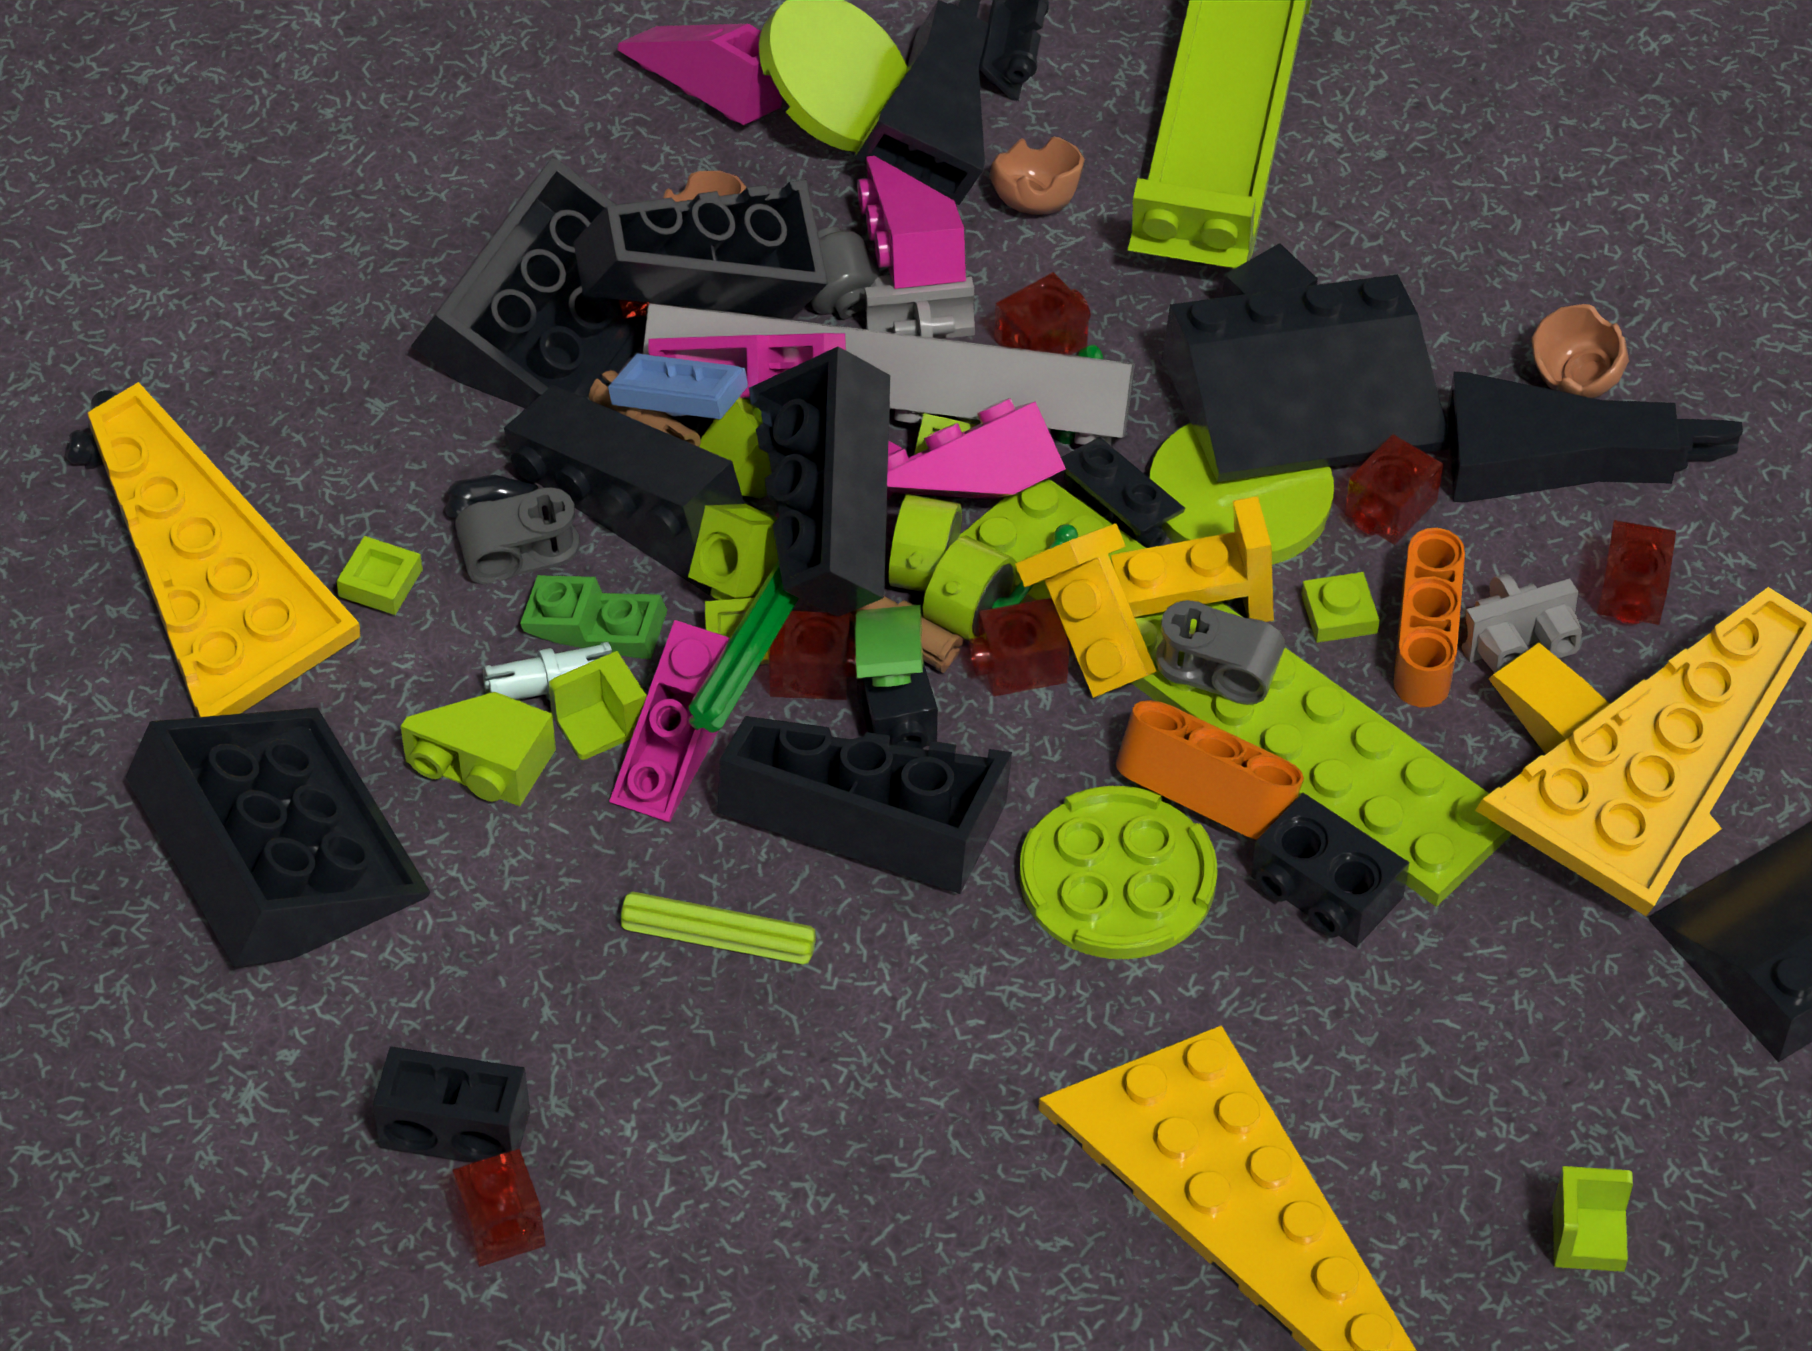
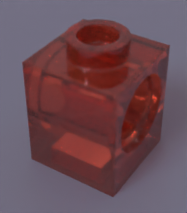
[994,272,1091,355]
[1345,434,1443,545]
[1597,520,1676,625]
[969,598,1069,697]
[769,611,857,700]
[452,1149,546,1267]

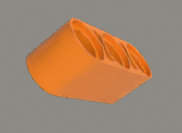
[1393,528,1465,707]
[1116,700,1304,840]

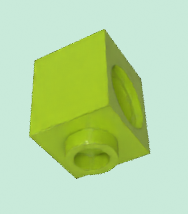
[688,504,778,600]

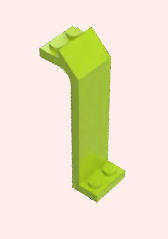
[1128,0,1312,268]

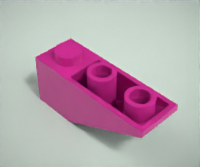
[617,24,783,125]
[857,156,966,289]
[887,398,1066,499]
[609,620,730,823]

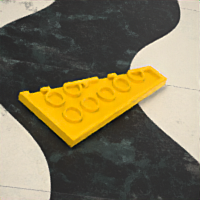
[87,382,361,717]
[1475,587,1812,916]
[1039,1025,1417,1351]

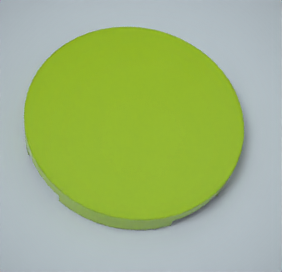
[759,0,907,152]
[1149,423,1334,565]
[1020,786,1217,959]

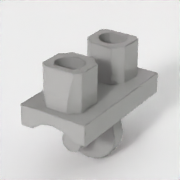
[865,275,975,339]
[1462,574,1582,673]

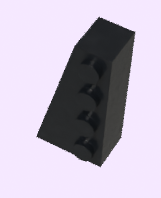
[573,179,828,318]
[749,346,890,617]
[504,385,744,595]
[717,716,1012,894]

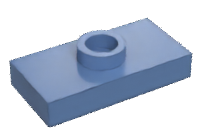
[608,354,748,419]

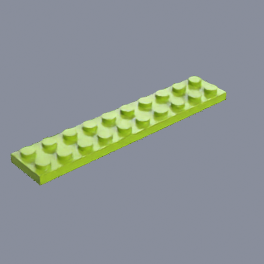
[959,478,1512,907]

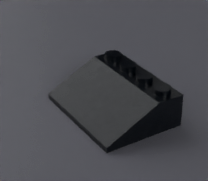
[411,156,649,409]
[1162,274,1450,482]
[125,707,430,967]
[1649,822,1812,1062]

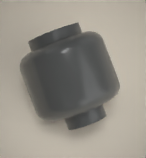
[809,227,880,319]

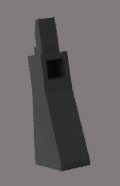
[855,0,989,205]
[1447,372,1743,503]

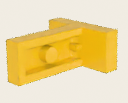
[1111,496,1274,622]
[1015,524,1157,698]

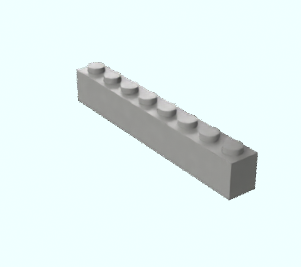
[643,303,1135,446]

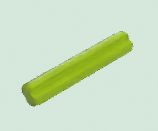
[621,892,816,965]

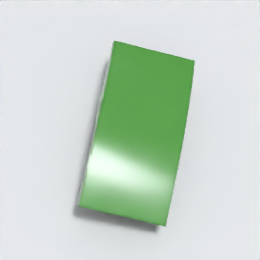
[520,575,667,659]
[856,605,924,687]

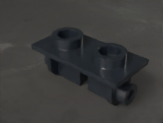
[979,0,1049,101]
[1061,437,1185,548]

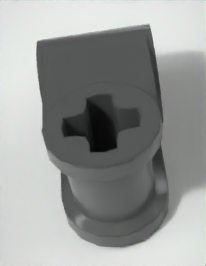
[455,487,580,584]
[1155,600,1285,705]

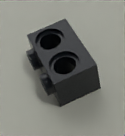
[1251,792,1410,948]
[372,1046,530,1169]

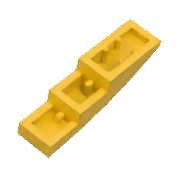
[1489,643,1722,857]

